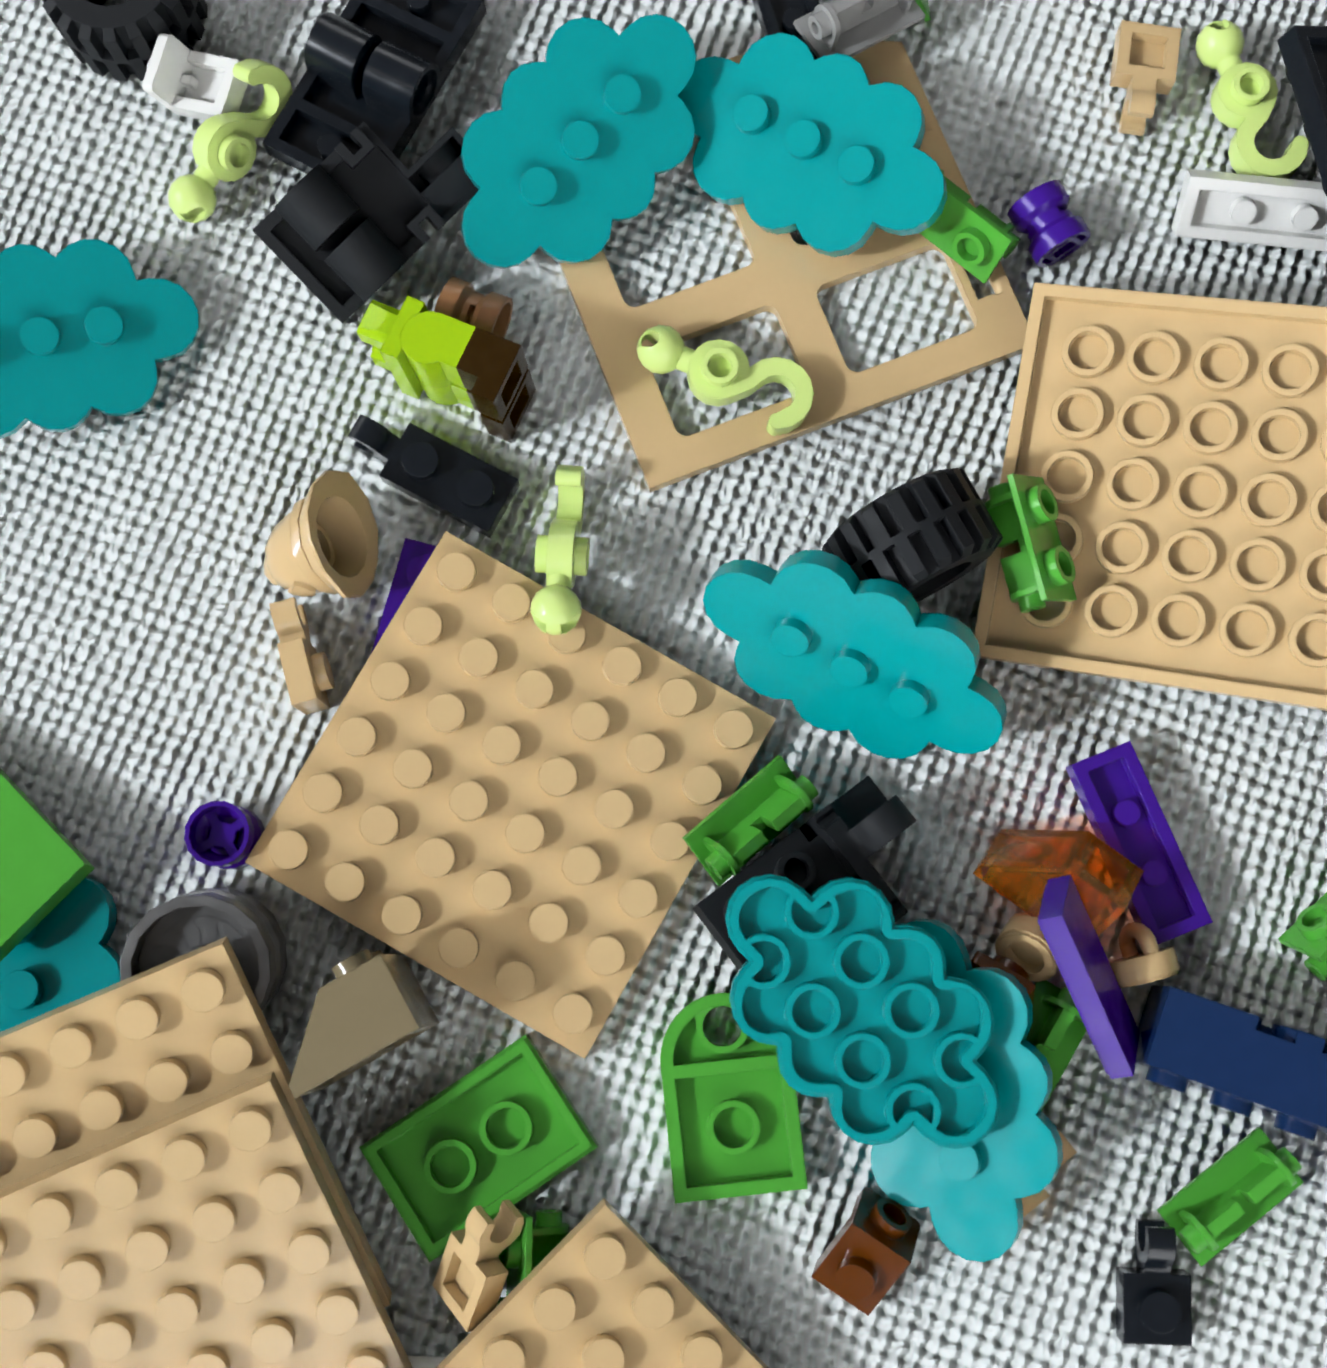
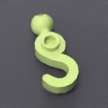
[1195,19,1309,179]
[168,58,293,223]
[637,325,814,436]
[530,465,590,635]

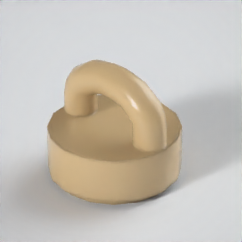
[995,912,1058,982]
[1109,922,1181,988]

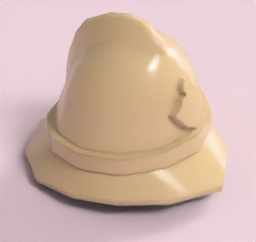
[264,470,378,598]

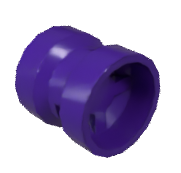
[1007,180,1091,268]
[184,801,265,870]

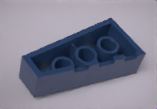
[1136,985,1327,1141]

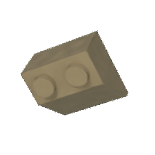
[289,949,439,1098]

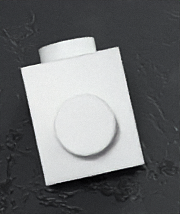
[142,33,248,121]

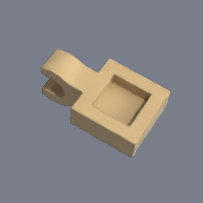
[1109,20,1182,136]
[432,1199,524,1332]

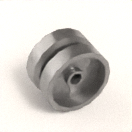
[120,887,287,1011]

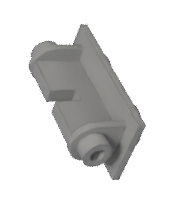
[793,0,926,58]

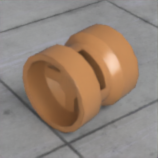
[434,276,513,338]

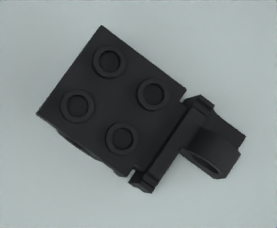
[252,121,479,324]
[692,775,917,970]

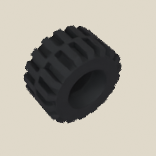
[42,0,208,82]
[822,468,1003,602]

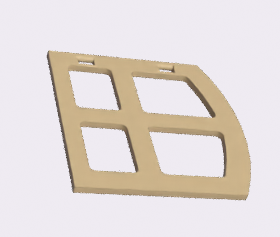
[558,41,1027,493]

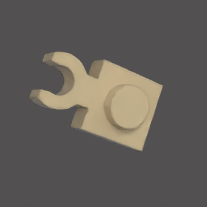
[269,597,335,715]

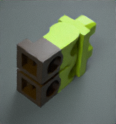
[357,295,536,443]

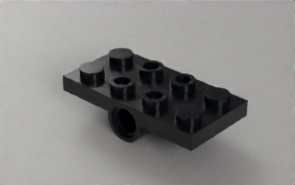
[262,0,487,174]

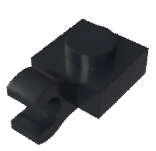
[1116,1219,1192,1346]

